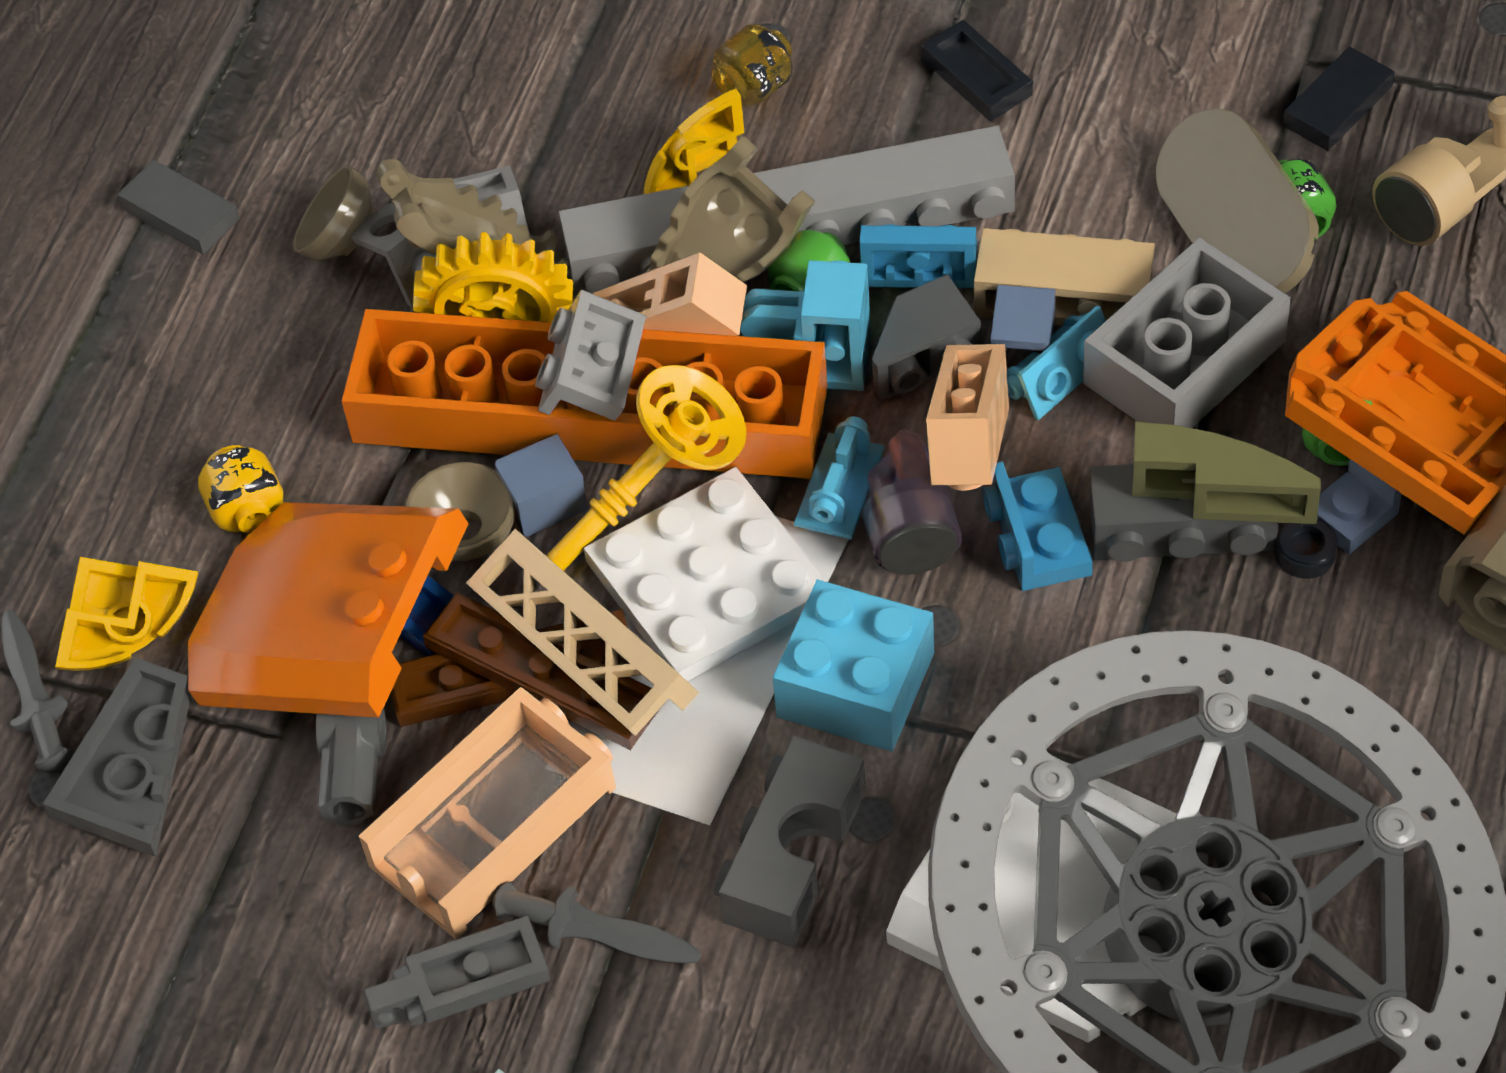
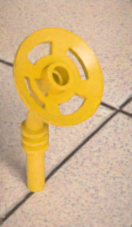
[546,365,746,571]

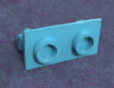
[1007,306,1106,420]
[794,416,885,539]

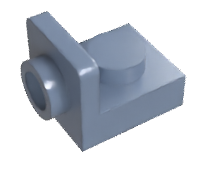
[1317,459,1402,555]

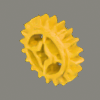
[413,232,573,322]

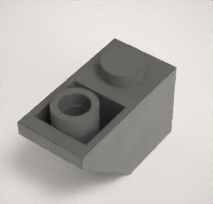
[872,274,981,402]

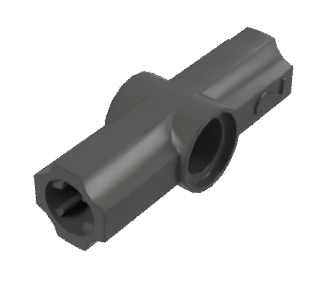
[316,707,387,825]

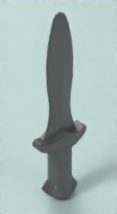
[1,609,72,774]
[492,881,701,963]

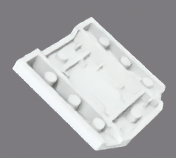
[886,757,1208,1043]

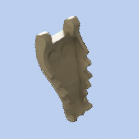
[645,136,815,283]
[376,159,570,272]

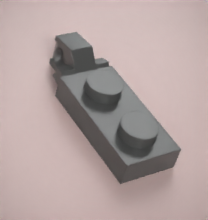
[364,915,550,1029]

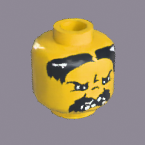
[198,445,283,533]

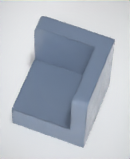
[991,285,1056,351]
[495,434,588,537]

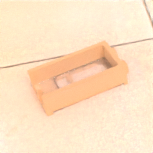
[359,687,616,940]

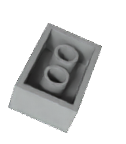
[1083,237,1291,428]

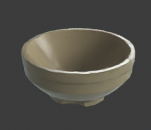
[293,165,376,261]
[406,462,514,561]

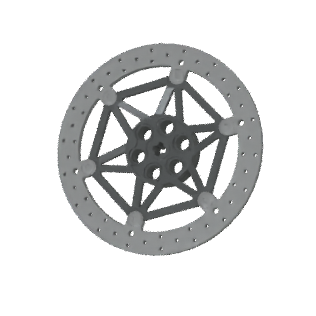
[928,630,1506,1073]

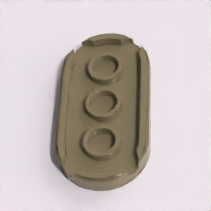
[1156,108,1319,293]

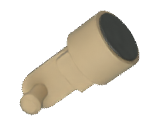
[1373,96,1506,246]

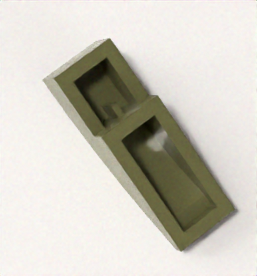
[1132,421,1321,524]

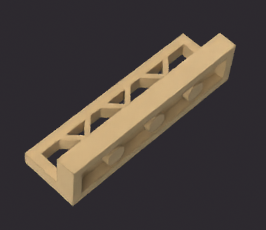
[466,529,699,736]

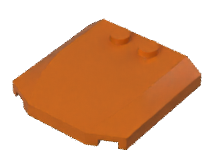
[1285,291,1506,536]
[188,502,468,718]

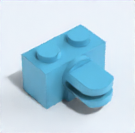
[740,260,871,391]

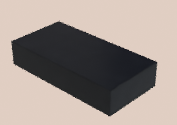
[921,19,1033,122]
[1283,46,1395,151]

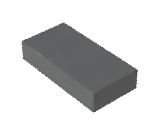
[117,160,239,255]

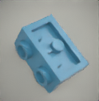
[860,224,978,288]
[982,461,1093,591]

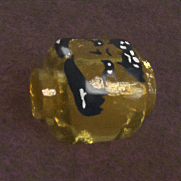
[711,24,793,105]

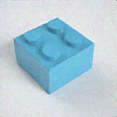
[773,579,934,752]

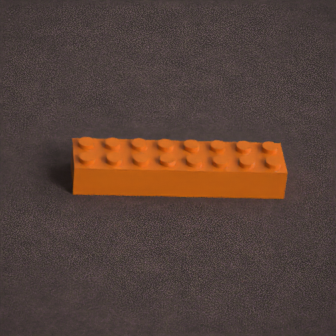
[342,309,828,479]

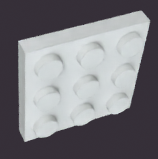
[584,467,828,681]

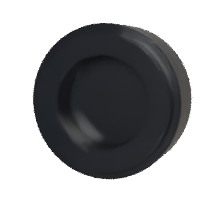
[1275,519,1337,579]

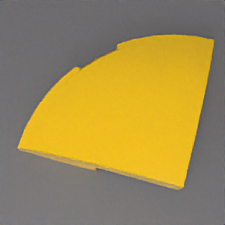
[644,88,744,194]
[55,557,199,671]

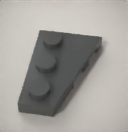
[43,657,191,857]

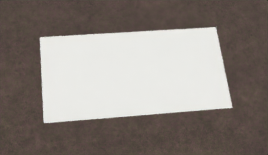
[545,490,849,826]

